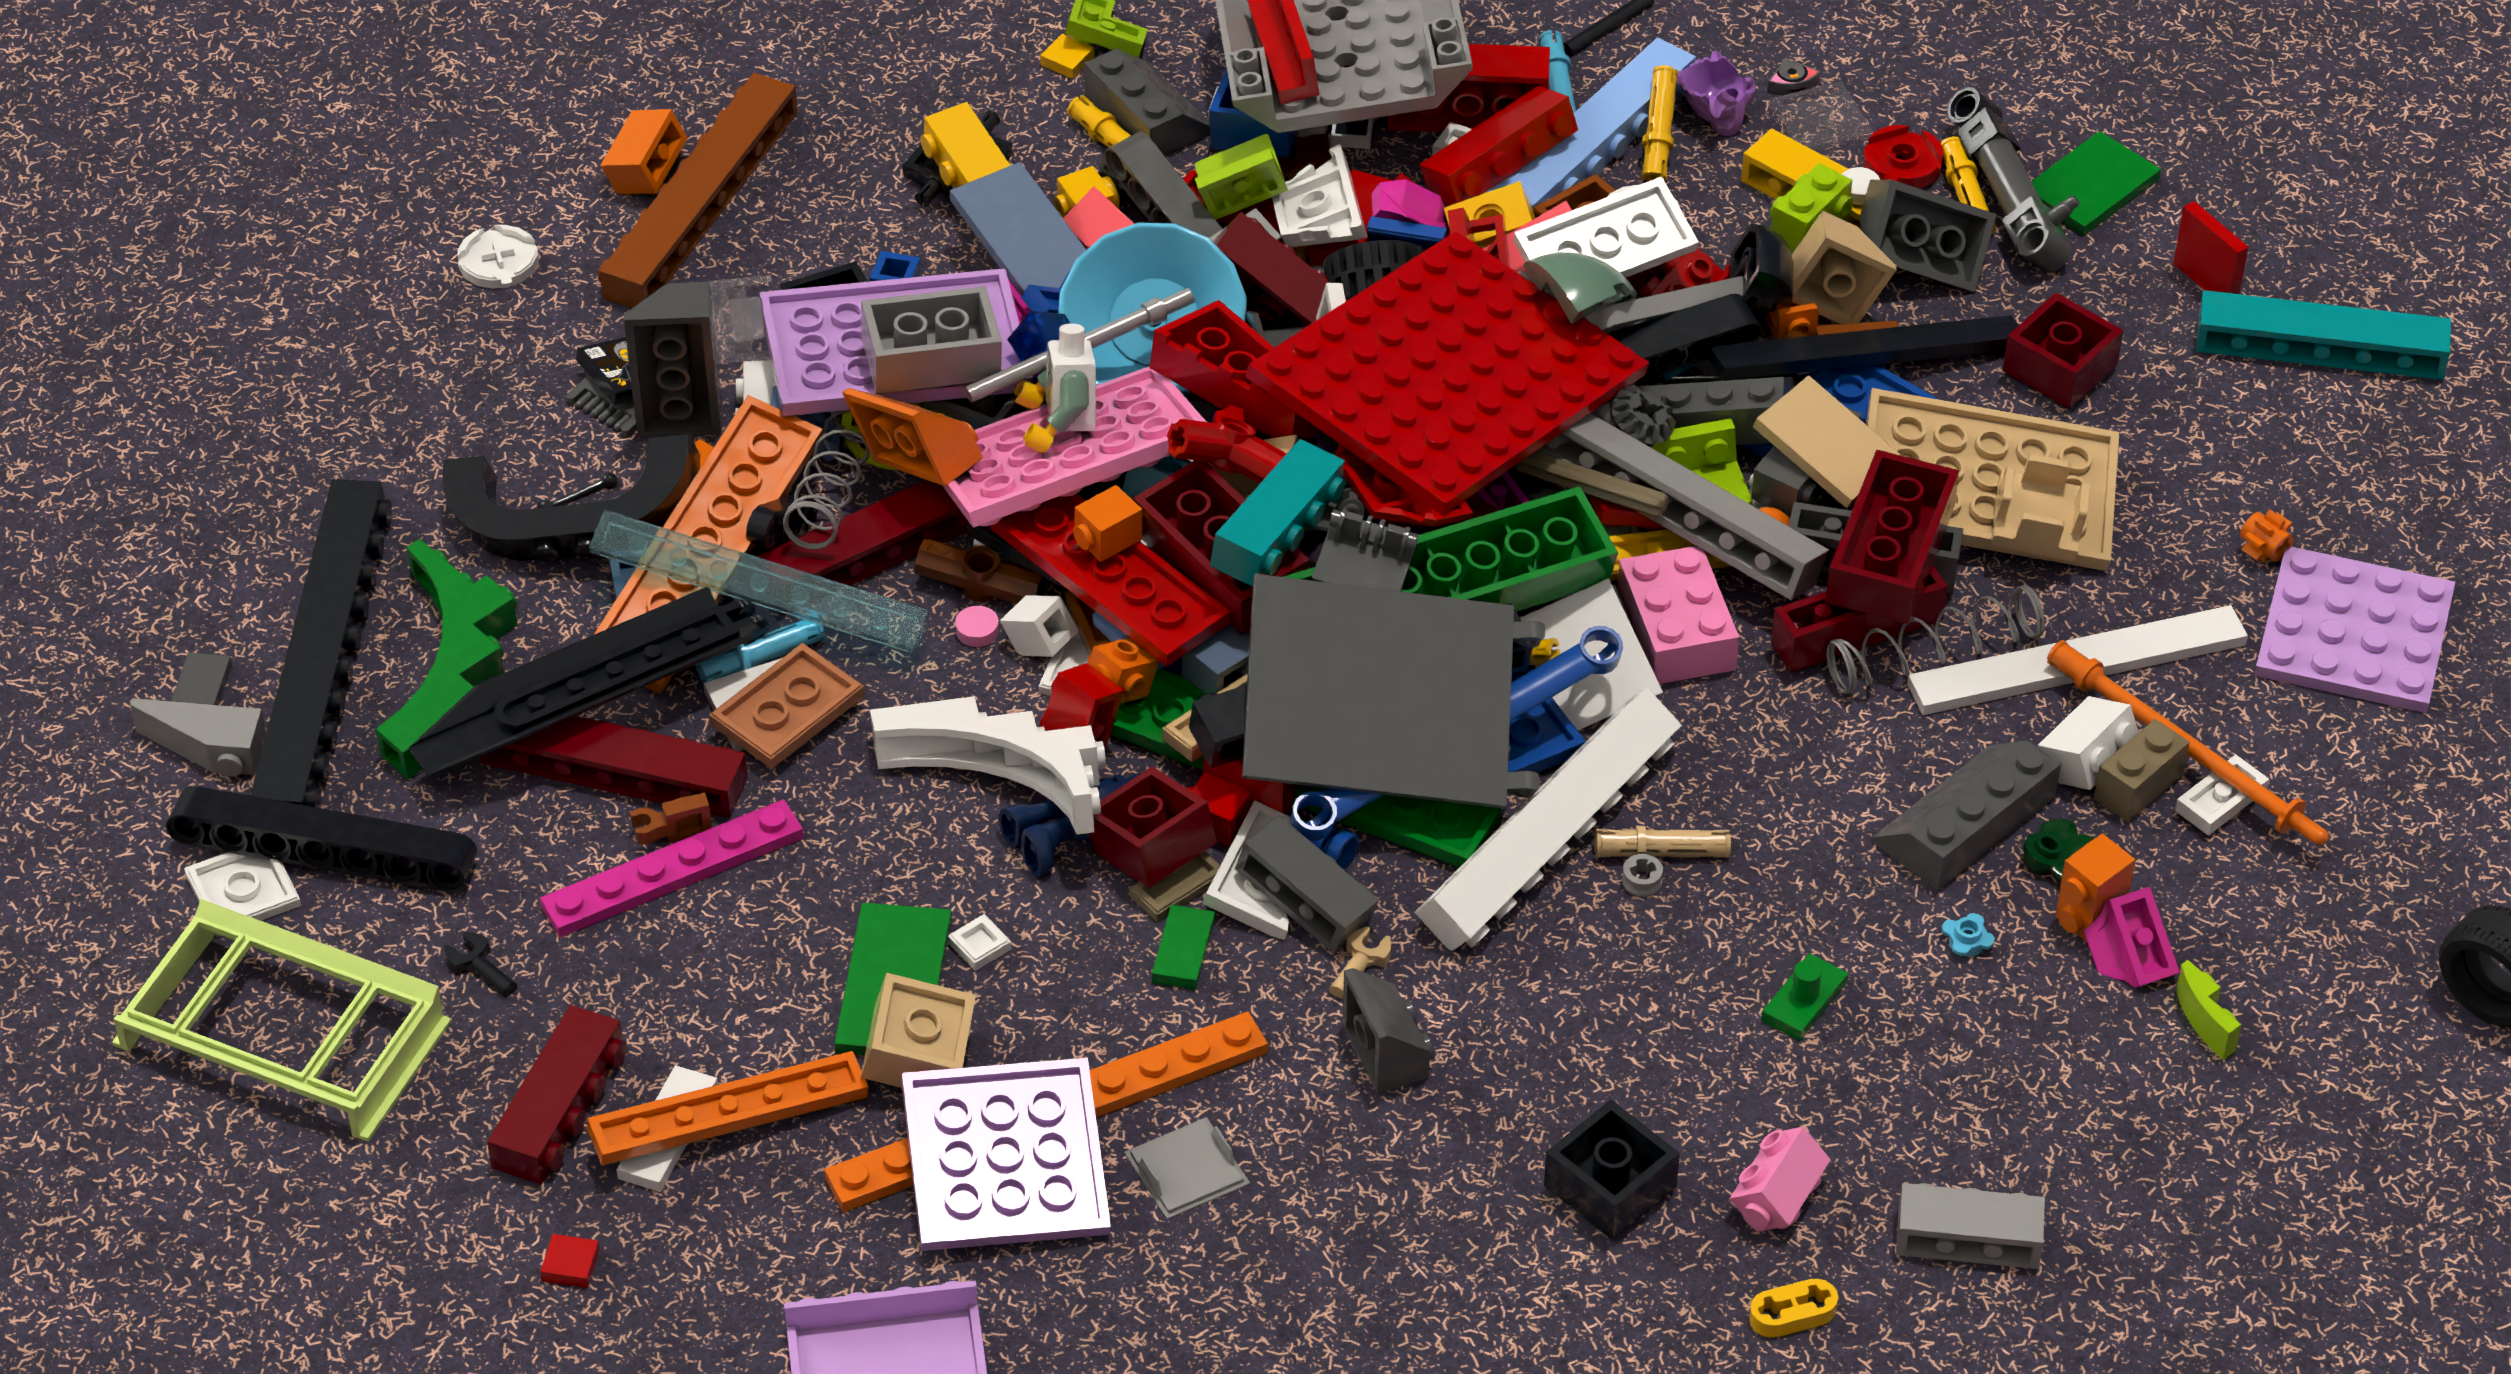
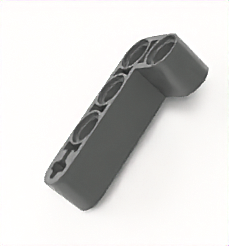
[1098,132,1222,238]

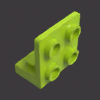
[1195,134,1288,220]
[1650,418,1753,506]

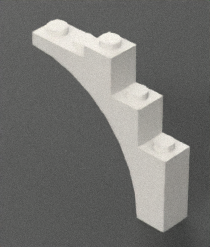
[870,696,1106,834]

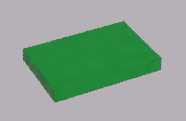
[2032,131,2161,236]

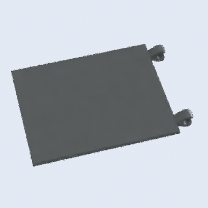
[1242,574,1545,809]

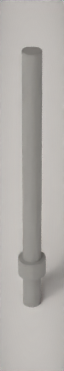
[965,288,1195,402]

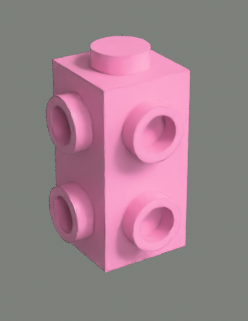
[1729,1126,1831,1231]

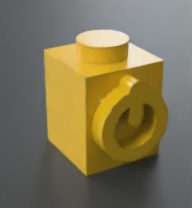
[1054,166,1120,218]

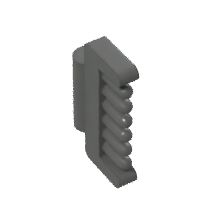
[566,376,637,437]

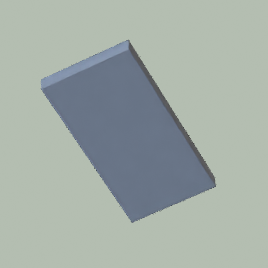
[950,162,1086,295]

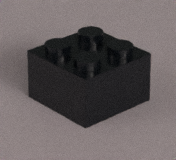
[1544,1099,1680,1240]

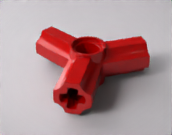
[1167,405,1287,483]

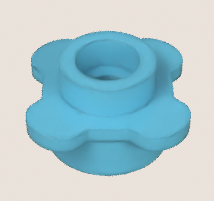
[1942,913,1995,956]

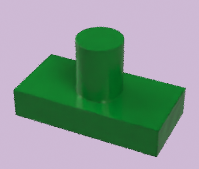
[1761,953,1849,1041]

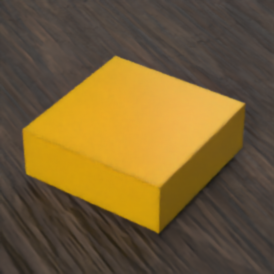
[1040,34,1095,79]

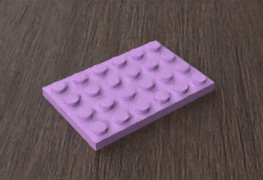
[759,268,1033,416]

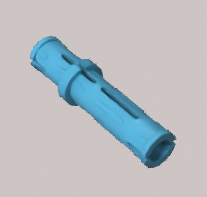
[1538,30,1576,113]
[695,614,825,684]

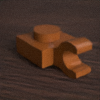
[630,792,712,845]

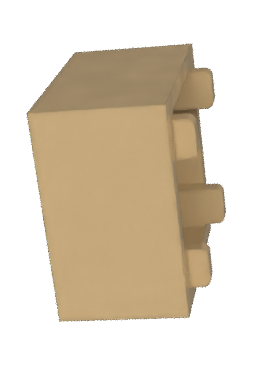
[860,973,976,1088]

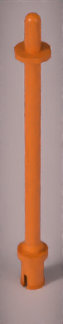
[2047,640,2329,845]

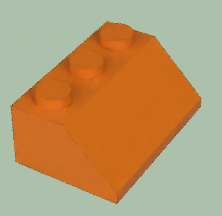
[842,388,983,486]

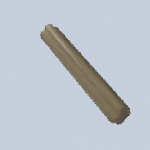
[1515,451,1668,517]

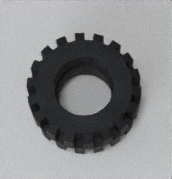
[1323,240,1425,301]

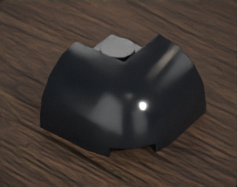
[1730,224,1794,325]

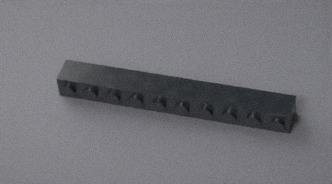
[250,479,392,808]

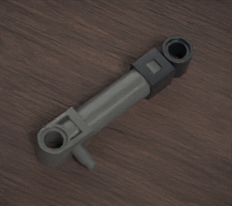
[1947,87,2079,272]

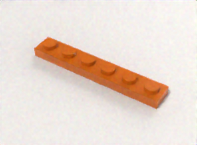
[587,1051,869,1166]

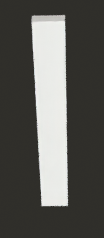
[1907,605,2248,715]

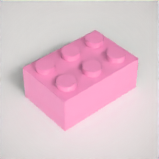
[1617,546,1739,684]

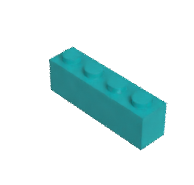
[1210,439,1346,587]

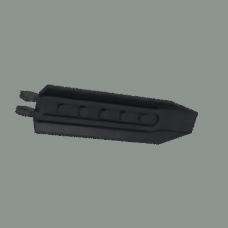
[409,586,769,778]

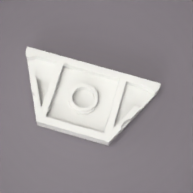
[1272,144,1367,247]

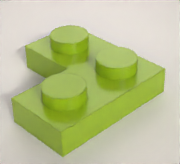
[1064,0,1148,58]

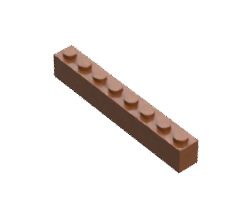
[598,73,798,308]

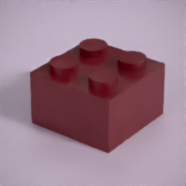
[2003,292,2124,409]
[1089,766,1217,888]

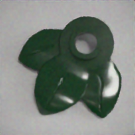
[2023,819,2094,881]

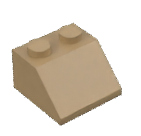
[1791,211,1897,324]

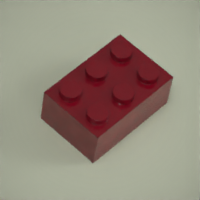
[1212,212,1331,330]

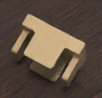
[1991,454,2091,562]

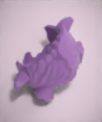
[1677,51,1756,136]

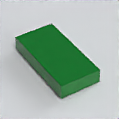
[1152,905,1215,990]

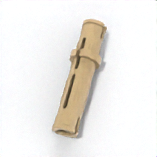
[1594,826,1731,858]

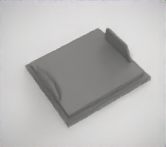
[1124,1117,1250,1219]

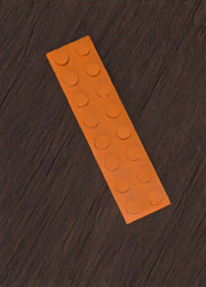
[594,395,823,694]

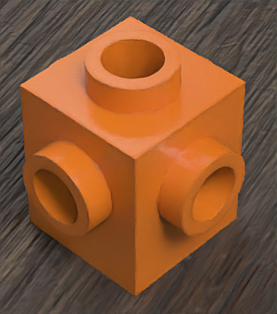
[1088,638,1159,704]

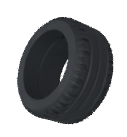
[2438,905,2511,1028]

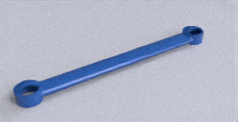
[1291,626,1623,841]

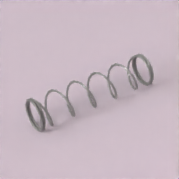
[783,410,870,550]
[1826,585,2045,694]

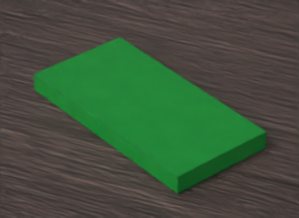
[834,902,952,1056]

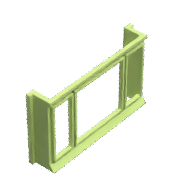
[112,899,452,1142]

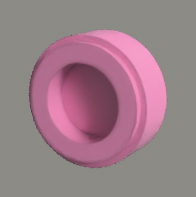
[955,606,999,647]

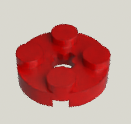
[1863,125,1943,189]

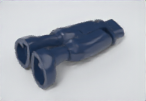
[998,773,1140,877]

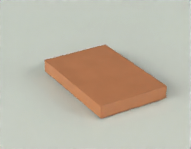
[709,643,865,769]

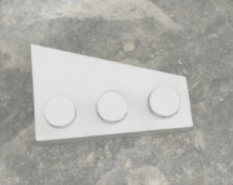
[1202,801,1291,940]

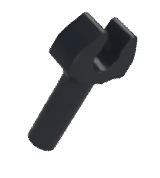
[445,932,517,997]

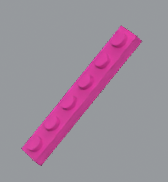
[540,799,804,938]

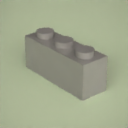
[1896,1183,2045,1269]

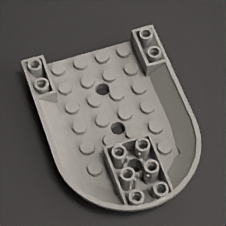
[1215,0,1473,133]

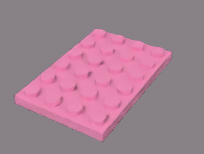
[942,366,1206,528]

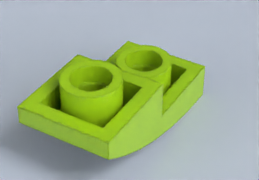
[2176,960,2242,1060]

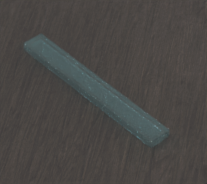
[589,509,929,654]

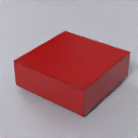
[540,1234,600,1288]

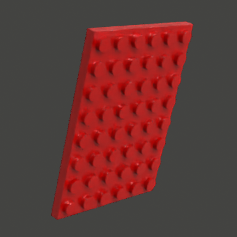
[1245,231,1649,516]

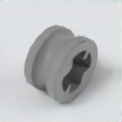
[1622,854,1663,897]

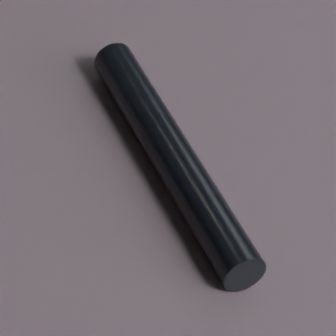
[1563,0,1654,57]

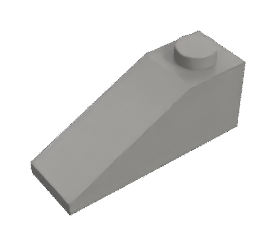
[130,698,266,776]

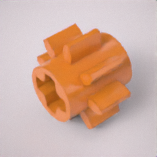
[2240,509,2294,563]

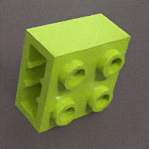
[1770,163,1853,255]

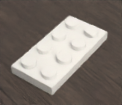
[1513,177,1699,299]

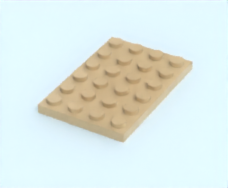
[1866,388,2119,571]

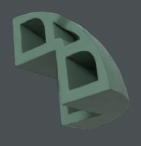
[1523,252,1637,324]

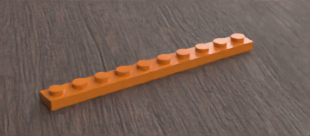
[824,1011,1268,1212]

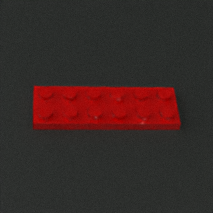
[990,493,1231,667]

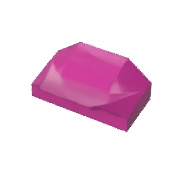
[1371,179,1449,232]
[2084,887,2180,988]

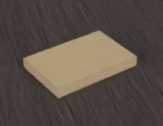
[1753,376,1902,509]

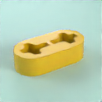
[1749,1279,1838,1338]

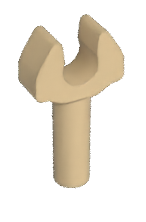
[1329,926,1391,999]

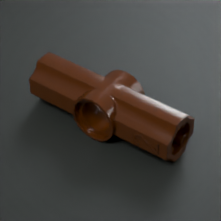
[914,539,1048,604]

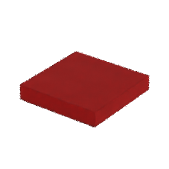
[2173,201,2249,294]

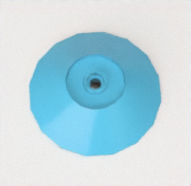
[1058,223,1247,397]

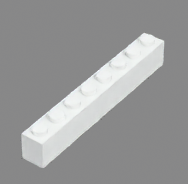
[1414,686,1682,951]

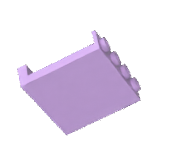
[784,1281,987,1374]

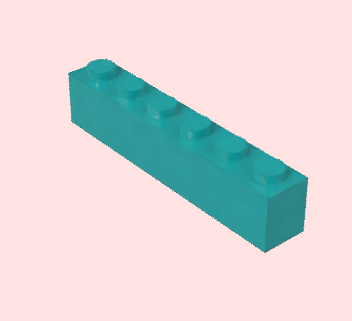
[2196,290,2451,380]

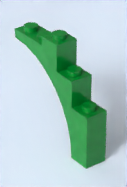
[376,539,518,780]

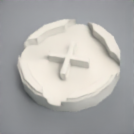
[458,225,539,289]

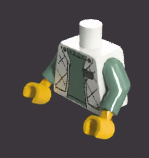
[1014,324,1096,453]

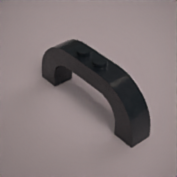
[443,434,701,561]

